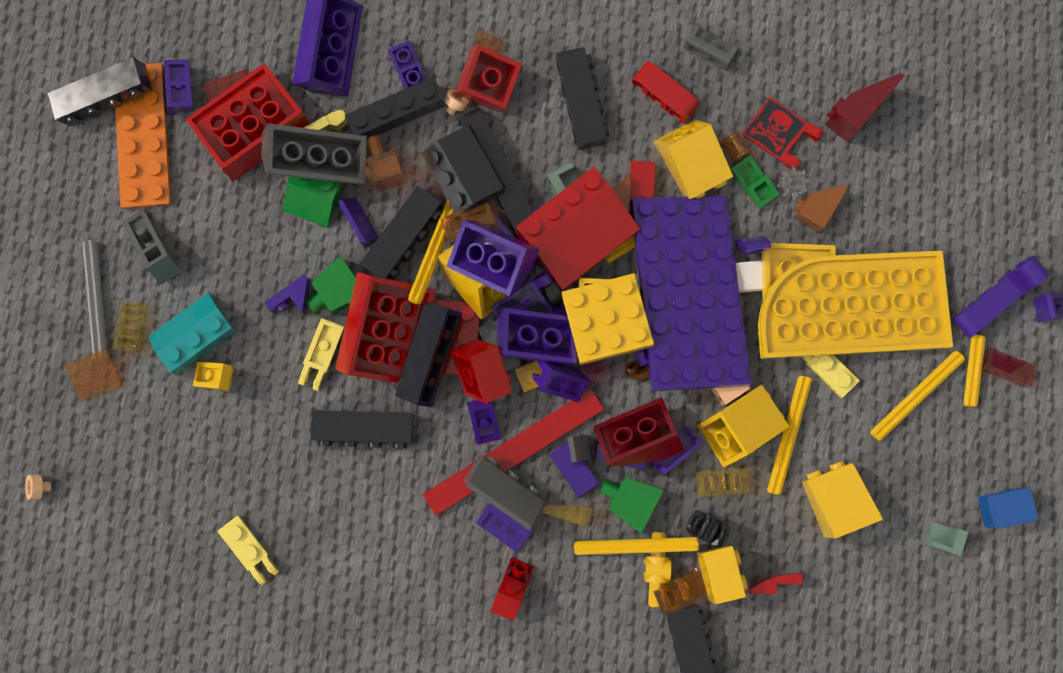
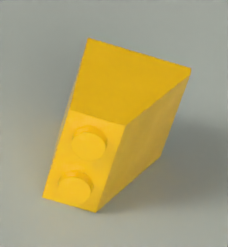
[653,120,733,199]
[438,245,508,319]
[697,385,789,467]
[801,461,883,539]

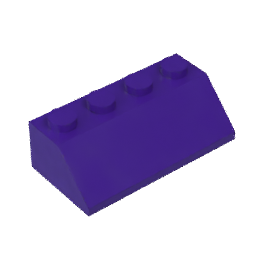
[292,0,363,97]

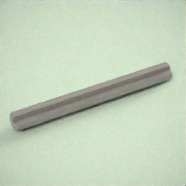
[82,240,108,361]

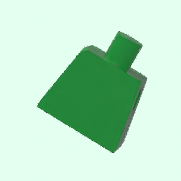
[306,256,356,314]
[599,477,664,533]

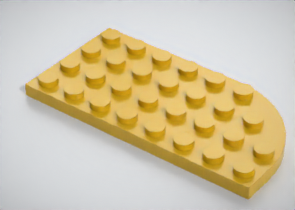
[758,251,953,359]

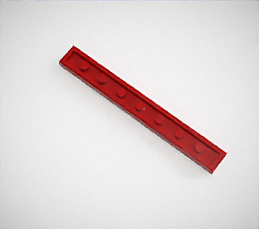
[422,389,604,516]

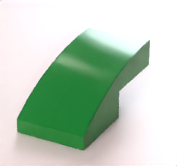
[730,155,779,208]

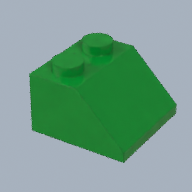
[283,177,346,228]

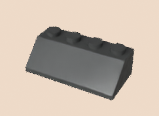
[261,124,366,185]

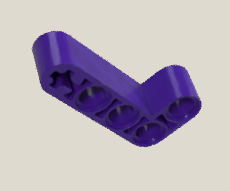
[952,255,1051,338]

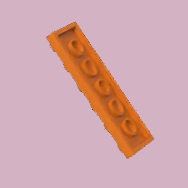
[115,63,171,209]

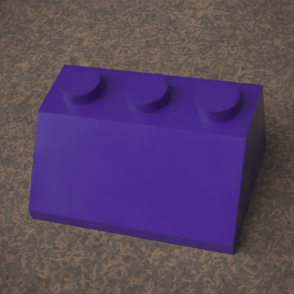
[446,220,539,296]
[497,308,576,365]

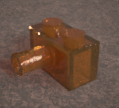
[364,136,406,193]

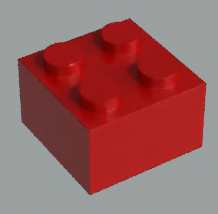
[454,45,522,112]
[451,339,512,404]

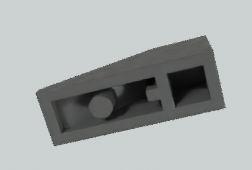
[123,209,182,285]

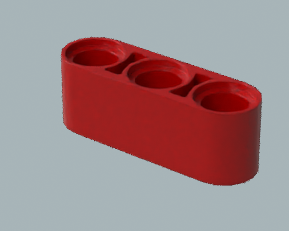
[631,61,700,124]

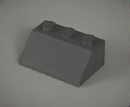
[463,455,544,530]

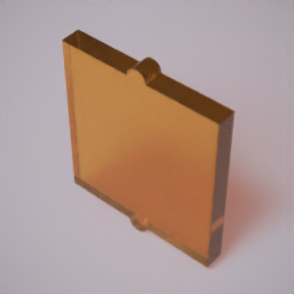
[64,349,123,402]

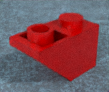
[490,557,534,621]

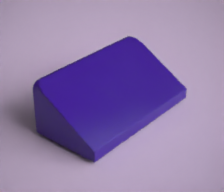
[339,198,379,247]

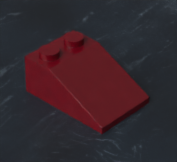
[825,73,905,142]
[593,397,685,467]

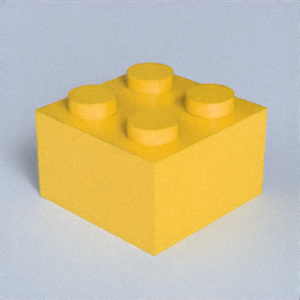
[696,545,748,604]

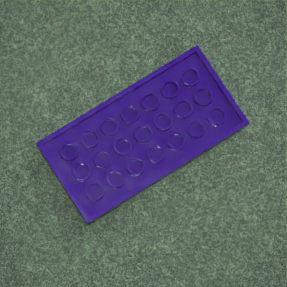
[630,195,751,392]

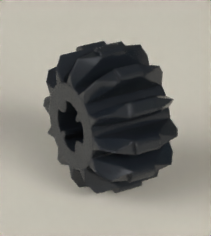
[686,510,731,547]

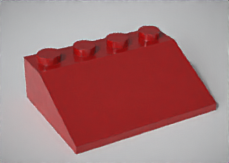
[185,63,310,182]
[516,166,640,291]
[335,272,436,383]

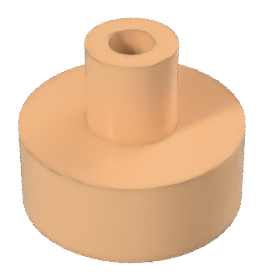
[444,89,470,115]
[25,474,51,500]

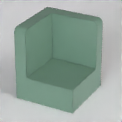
[547,162,578,196]
[926,522,968,556]

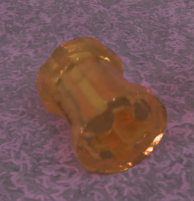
[721,131,752,163]

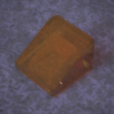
[472,30,503,53]

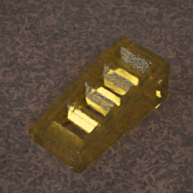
[112,302,148,353]
[695,468,749,497]
[539,505,593,527]

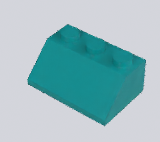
[148,292,237,375]

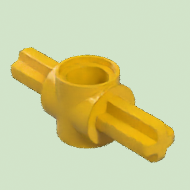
[644,532,671,608]

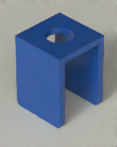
[978,488,1039,529]

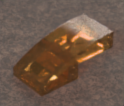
[441,202,499,241]
[653,568,706,615]

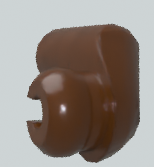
[625,361,650,382]

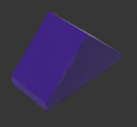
[1033,293,1063,323]

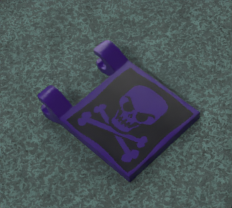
[491,270,567,318]

